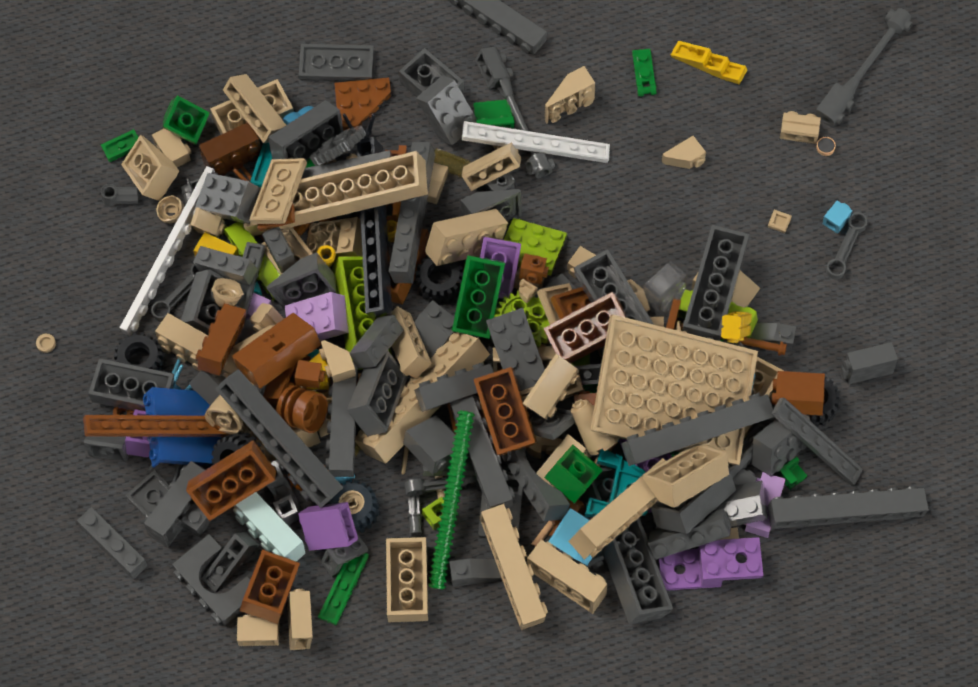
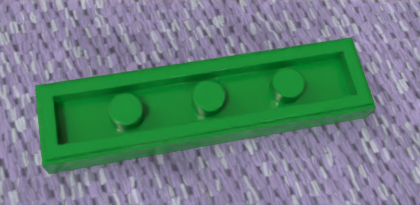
[318,553,369,625]

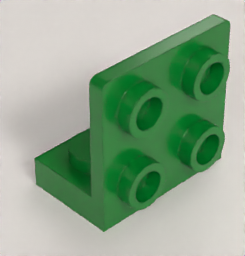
[474,99,514,129]

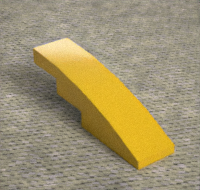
[671,41,747,85]

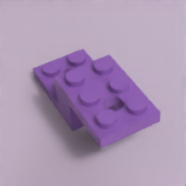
[659,537,763,590]

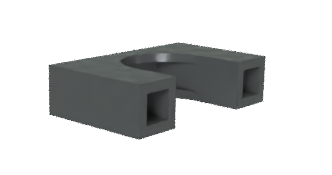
[172,534,250,626]

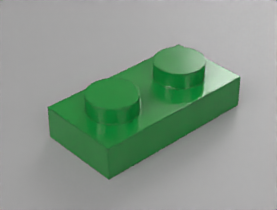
[101,129,139,163]

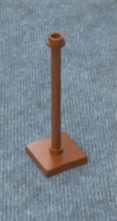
[666,299,787,356]

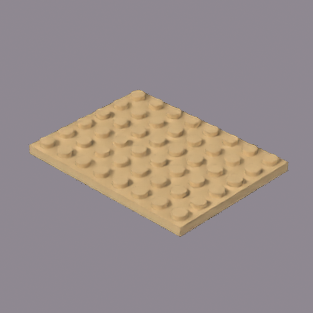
[590,314,758,465]

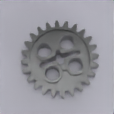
[310,125,367,166]

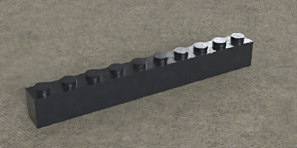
[357,137,392,321]

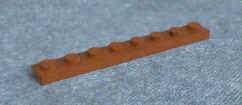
[83,415,232,437]

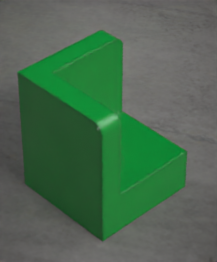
[777,457,807,490]

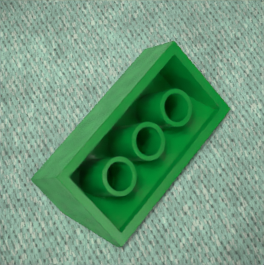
[452,255,505,339]

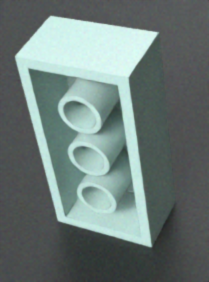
[233,492,305,561]

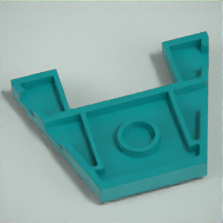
[584,449,648,517]

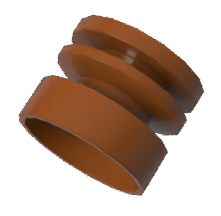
[276,385,328,433]

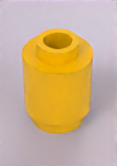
[317,245,336,267]

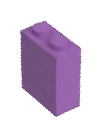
[298,502,358,551]

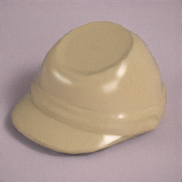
[212,278,244,307]

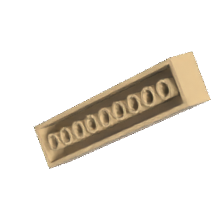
[244,151,428,236]

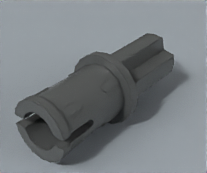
[407,496,423,536]

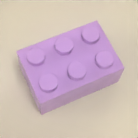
[285,292,349,341]

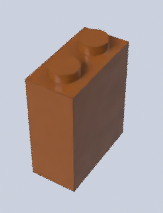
[772,371,825,416]

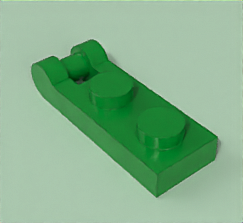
[632,49,656,96]

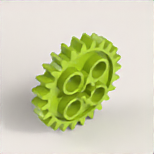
[494,291,550,347]

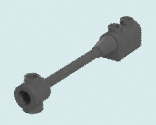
[815,8,913,126]
[475,47,555,179]

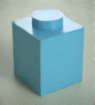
[822,201,852,234]

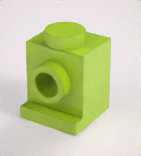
[422,496,444,530]

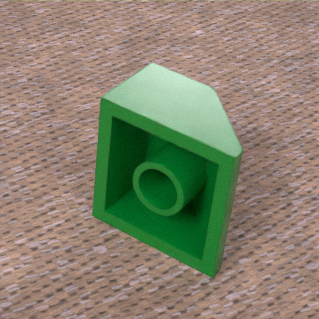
[162,95,210,145]
[544,444,603,503]

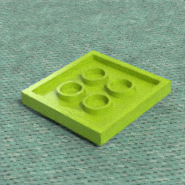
[504,218,567,276]

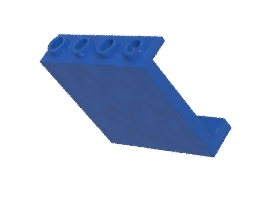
[143,387,221,468]

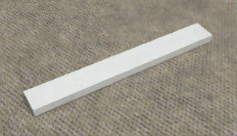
[462,121,610,163]

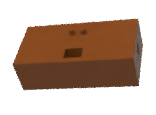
[232,313,321,389]

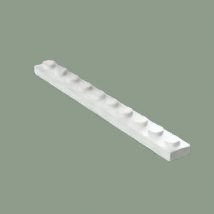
[120,166,216,337]

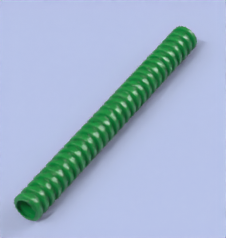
[428,410,475,590]

